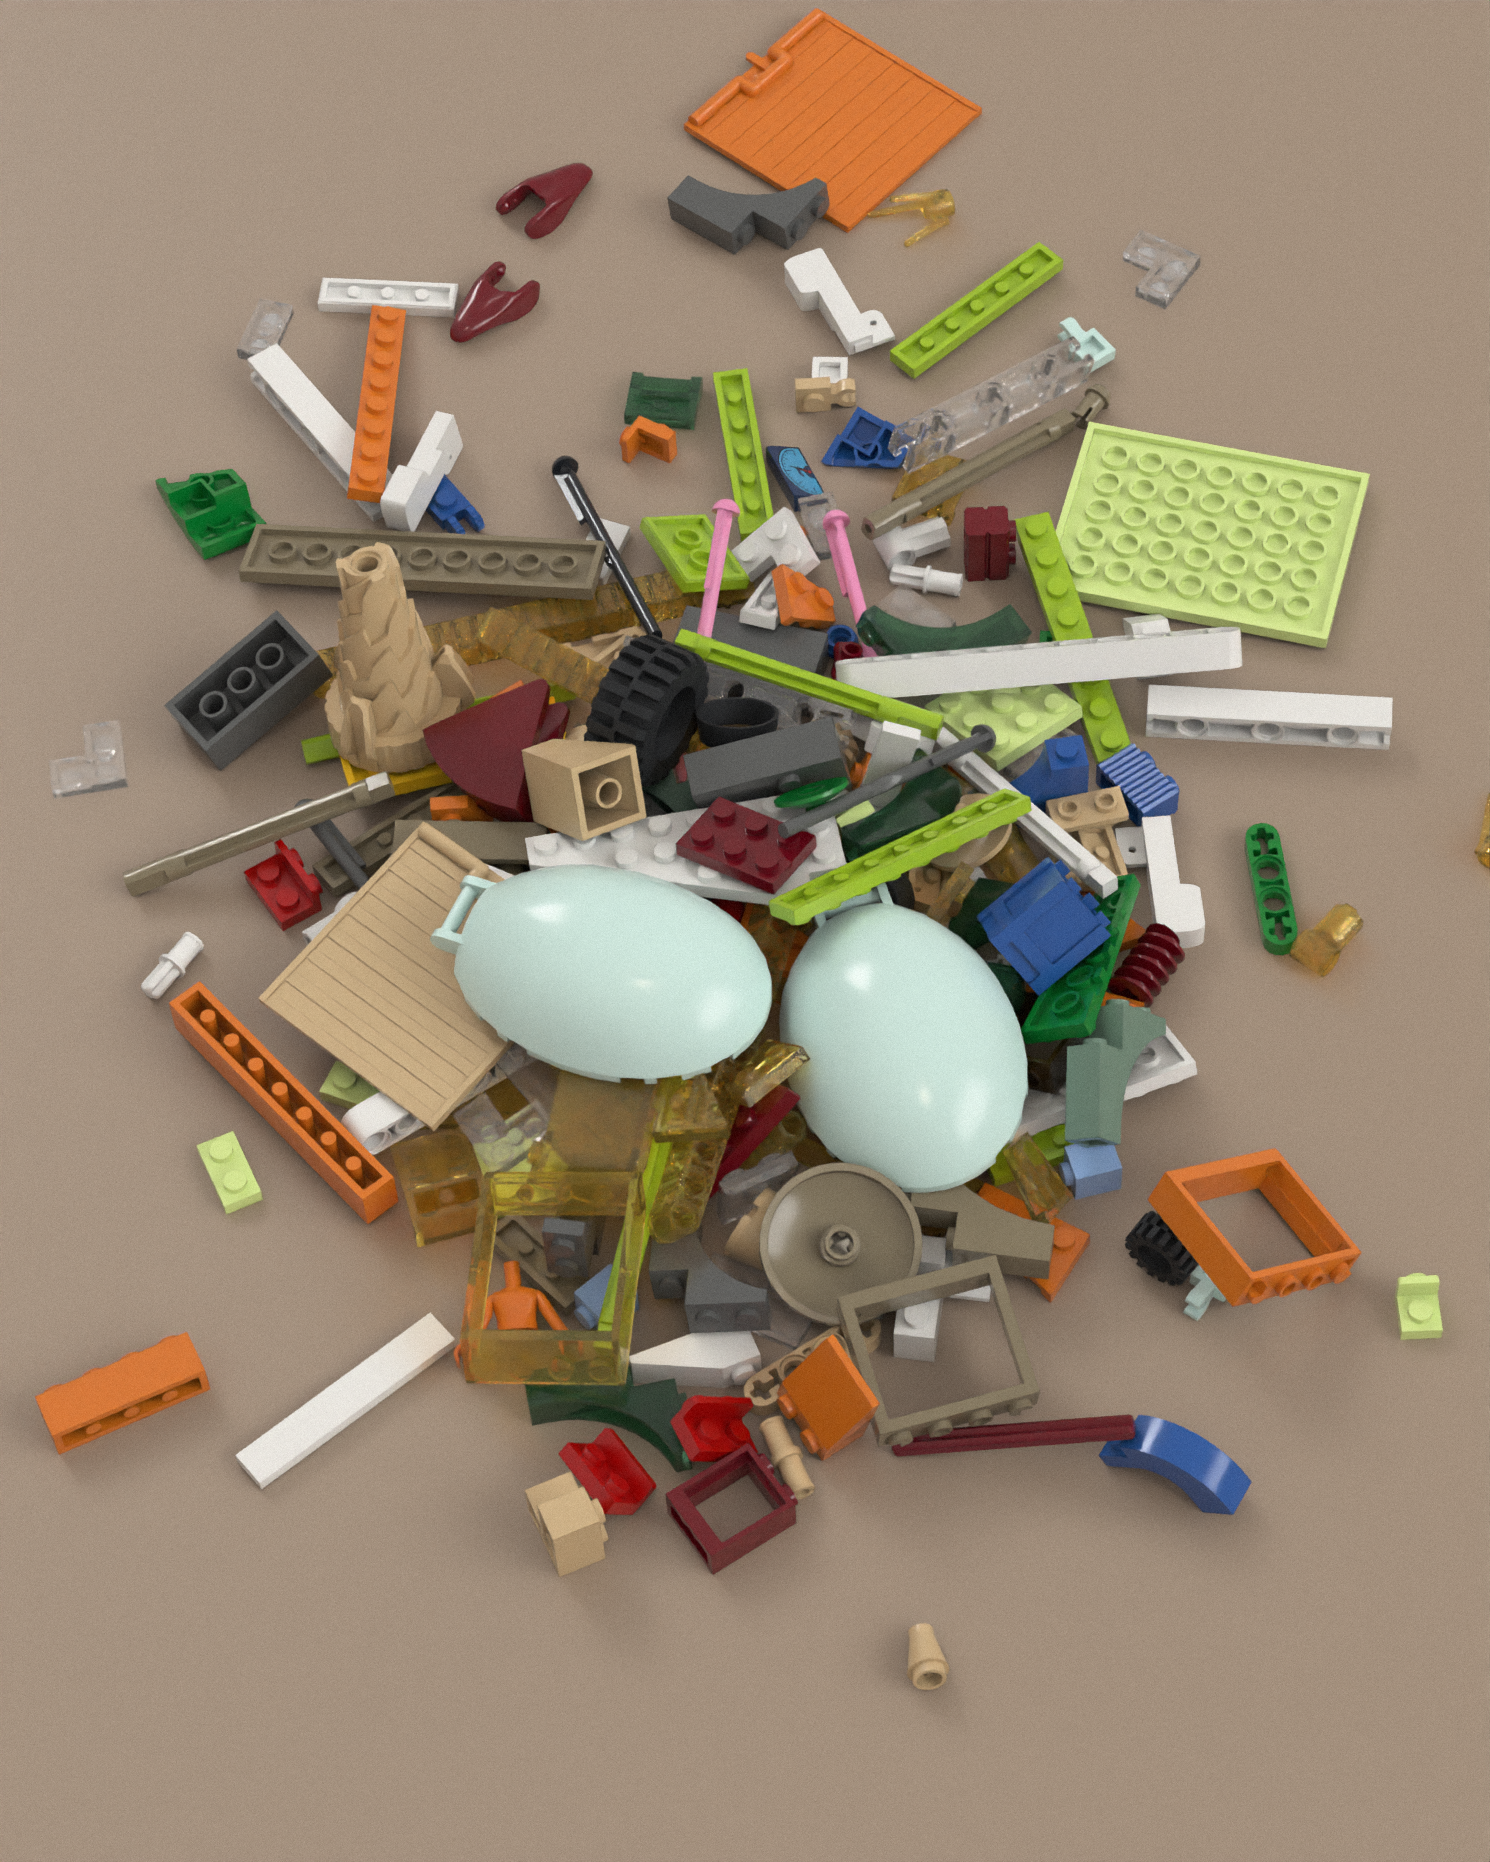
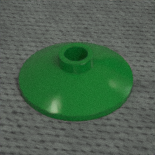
[774,777,849,812]

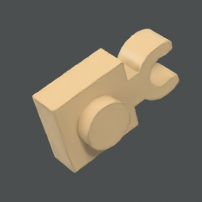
[795,377,856,413]

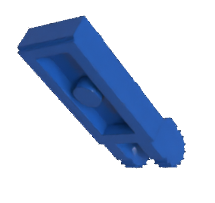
[425,474,485,534]

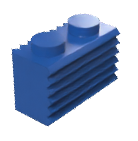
[1096,743,1180,827]

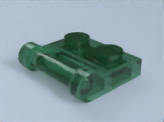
[624,372,703,430]

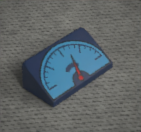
[766,446,827,512]

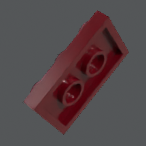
[676,797,817,895]

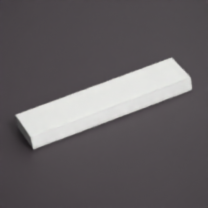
[318,278,459,318]

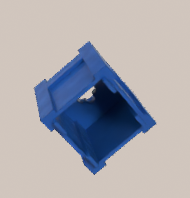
[977,857,1111,996]

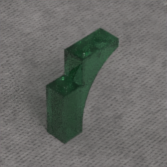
[856,604,1032,656]
[841,748,962,863]
[522,1352,692,1472]

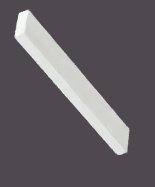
[235,1312,456,1489]

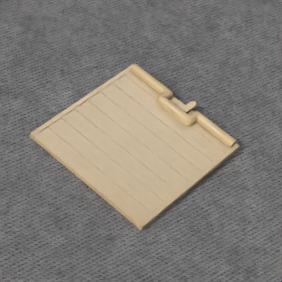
[258,821,515,1132]

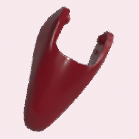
[496,163,593,239]
[450,261,540,343]

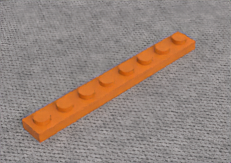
[347,305,406,503]

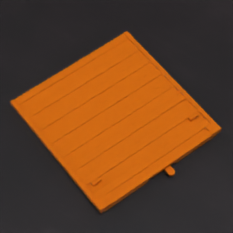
[684,8,982,233]

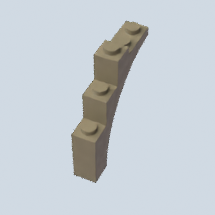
[904,1184,1055,1279]

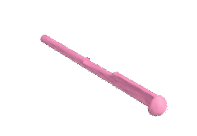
[675,499,740,783]
[822,510,879,658]

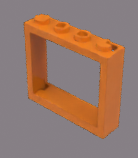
[1147,1148,1362,1307]

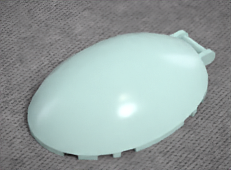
[430,864,772,1084]
[779,882,1028,1193]

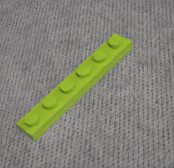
[890,242,1063,379]
[713,368,773,542]

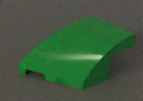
[155,469,266,560]

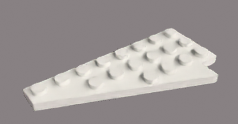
[525,795,846,905]

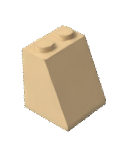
[522,739,647,841]

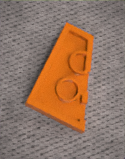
[977,1182,1090,1303]

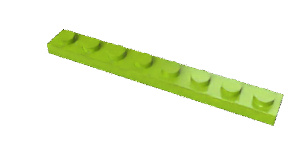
[1014,511,1131,765]
[769,788,1032,925]

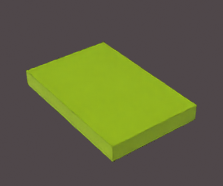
[639,514,750,593]

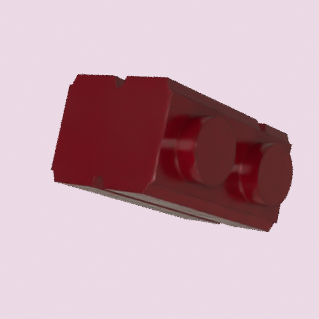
[964,506,1016,582]

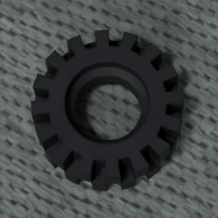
[1125,1211,1198,1286]

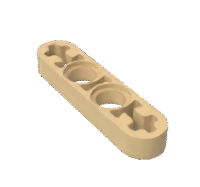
[744,1319,881,1415]

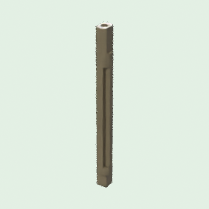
[861,408,1076,540]
[123,771,395,897]

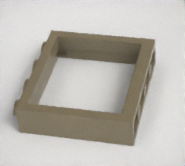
[836,1255,1040,1447]

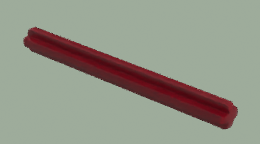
[891,1414,1136,1457]

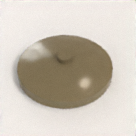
[759,1163,923,1327]

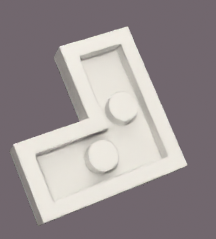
[731,507,820,582]

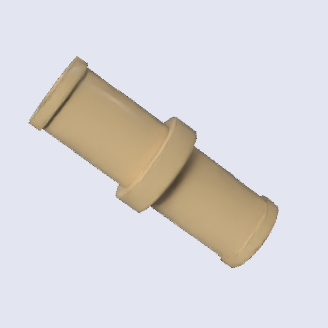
[758,1416,815,1500]

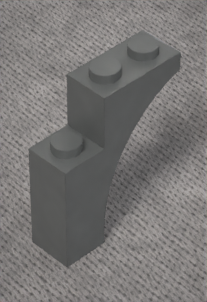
[667,175,830,255]
[542,1149,616,1278]
[648,1200,772,1333]

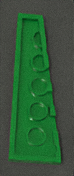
[1021,873,1141,1044]

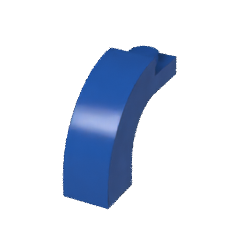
[1099,1415,1252,1515]

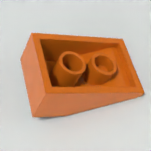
[777,1334,880,1461]

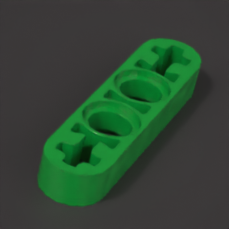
[1244,823,1298,956]

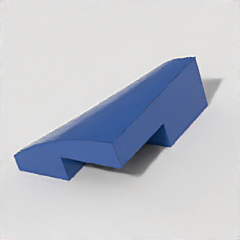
[821,407,920,469]

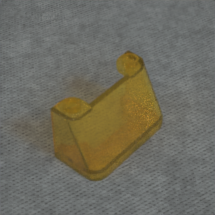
[526,1064,665,1212]

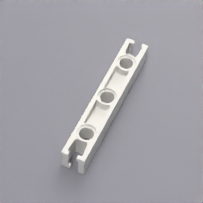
[247,343,393,522]
[1146,685,1393,750]

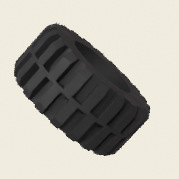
[584,635,709,787]

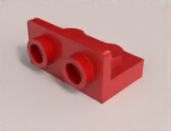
[244,839,323,931]
[670,1395,758,1462]
[558,1428,657,1515]

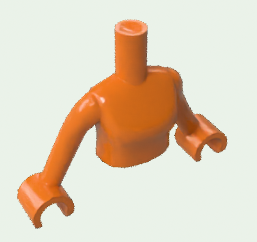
[454,1261,585,1369]

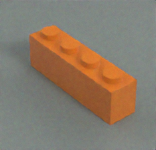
[35,1332,211,1455]

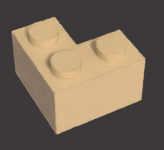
[525,1471,609,1577]

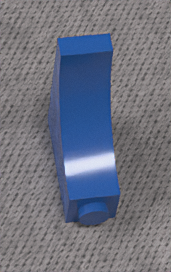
[980,735,1089,829]

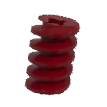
[1107,923,1185,1008]

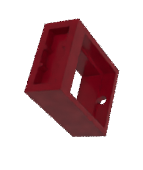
[665,1443,798,1575]

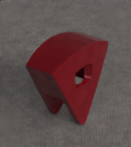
[422,679,570,822]

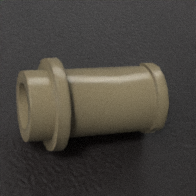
[1071,384,1111,429]

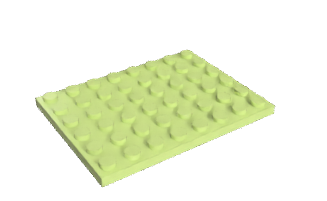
[1056,422,1370,648]

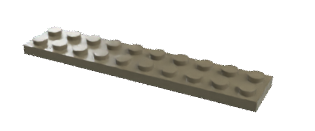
[239,524,606,600]

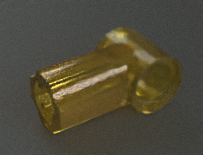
[1290,903,1363,977]

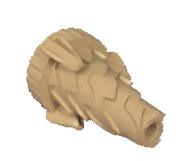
[324,542,476,774]

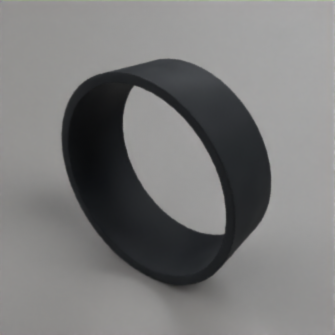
[696,697,779,748]

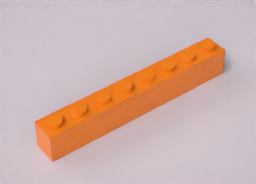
[169,981,399,1224]

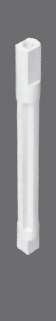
[933,727,1118,899]

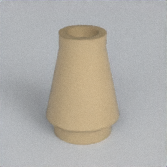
[907,1623,949,1690]

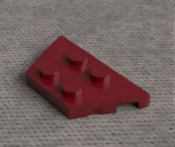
[690,1077,801,1207]

